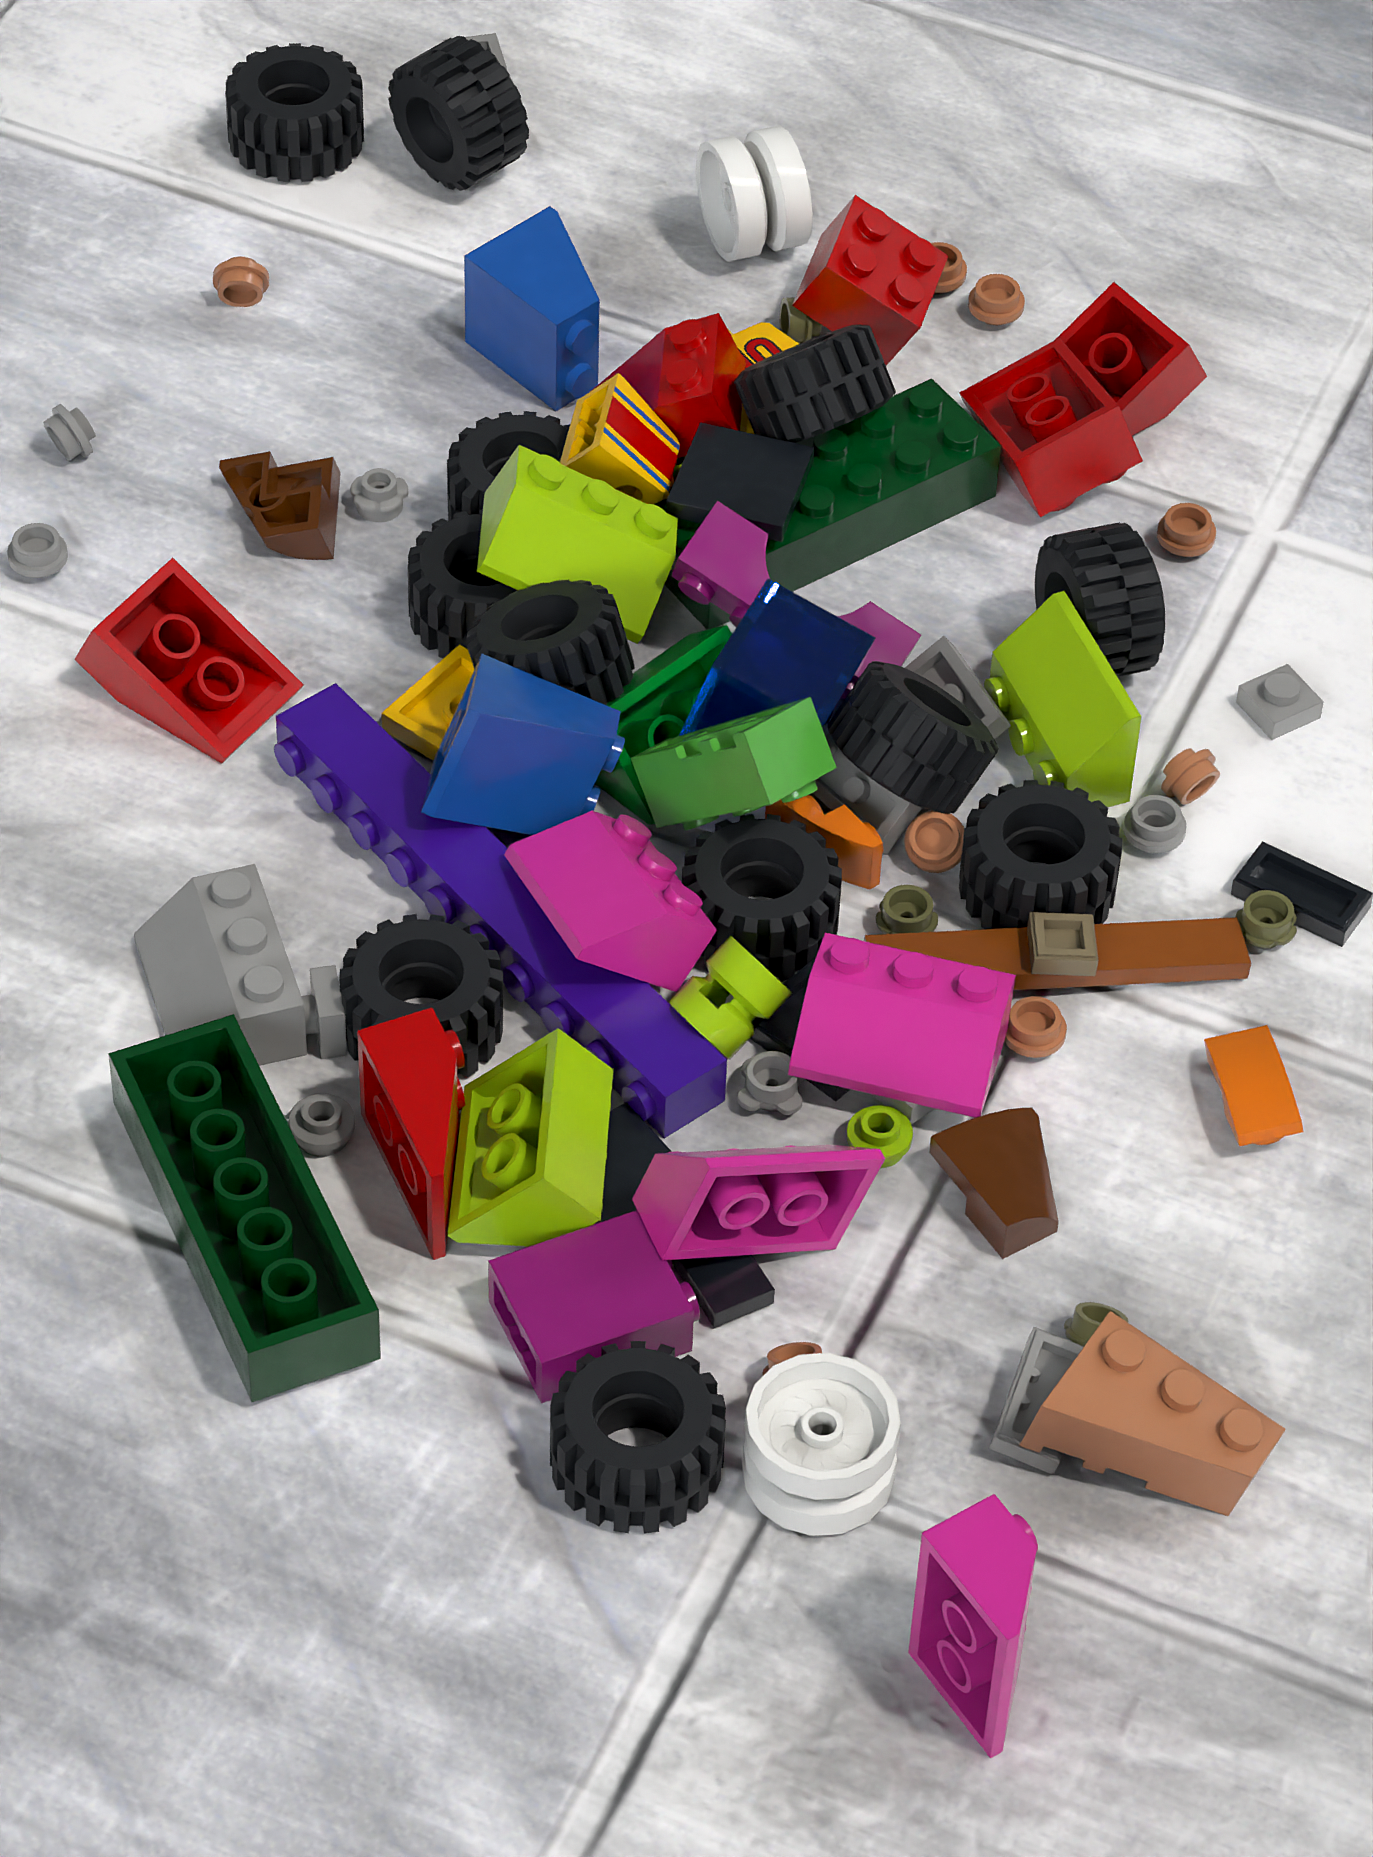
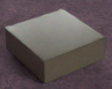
[1027,912,1099,976]

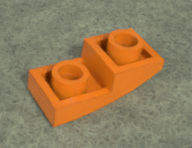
[765,795,883,890]
[1204,1025,1303,1146]

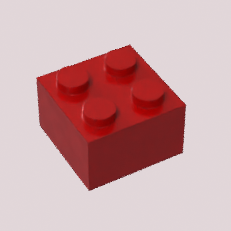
[792,195,948,366]

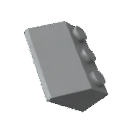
[134,864,307,1066]

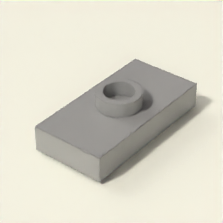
[989,1327,1083,1474]

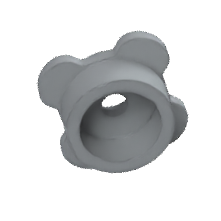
[738,1051,805,1115]

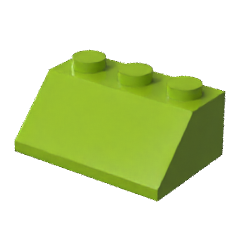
[477,445,678,644]
[984,591,1142,808]
[447,1028,613,1247]

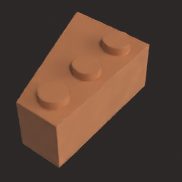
[1019,1311,1286,1516]

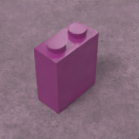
[488,1210,700,1404]

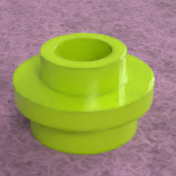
[847,1105,913,1168]

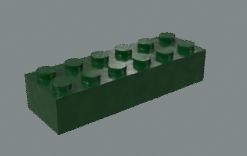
[654,378,1001,630]
[108,1014,381,1402]

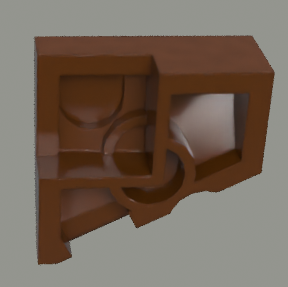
[219,451,341,560]
[929,1107,1059,1259]

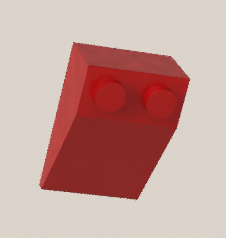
[1055,282,1207,436]
[590,313,746,458]
[959,338,1143,517]
[74,557,304,764]
[357,1007,465,1260]

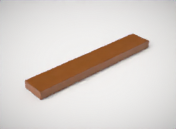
[864,917,1251,990]

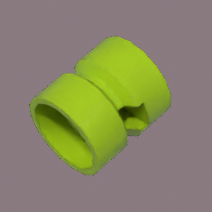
[669,935,792,1059]

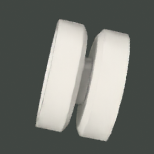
[696,125,813,262]
[742,1353,901,1536]

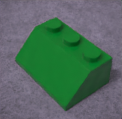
[595,625,773,825]

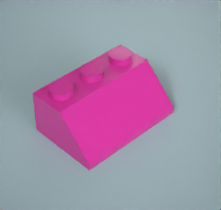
[504,811,717,992]
[788,933,1016,1118]
[632,1145,885,1260]
[908,1494,1038,1758]

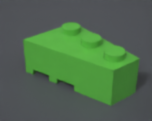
[631,697,837,830]

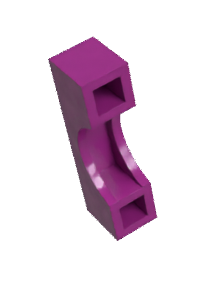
[671,501,921,699]

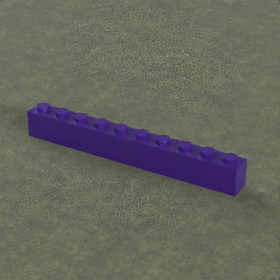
[274,683,727,1139]

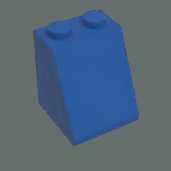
[464,206,600,411]
[421,654,625,835]

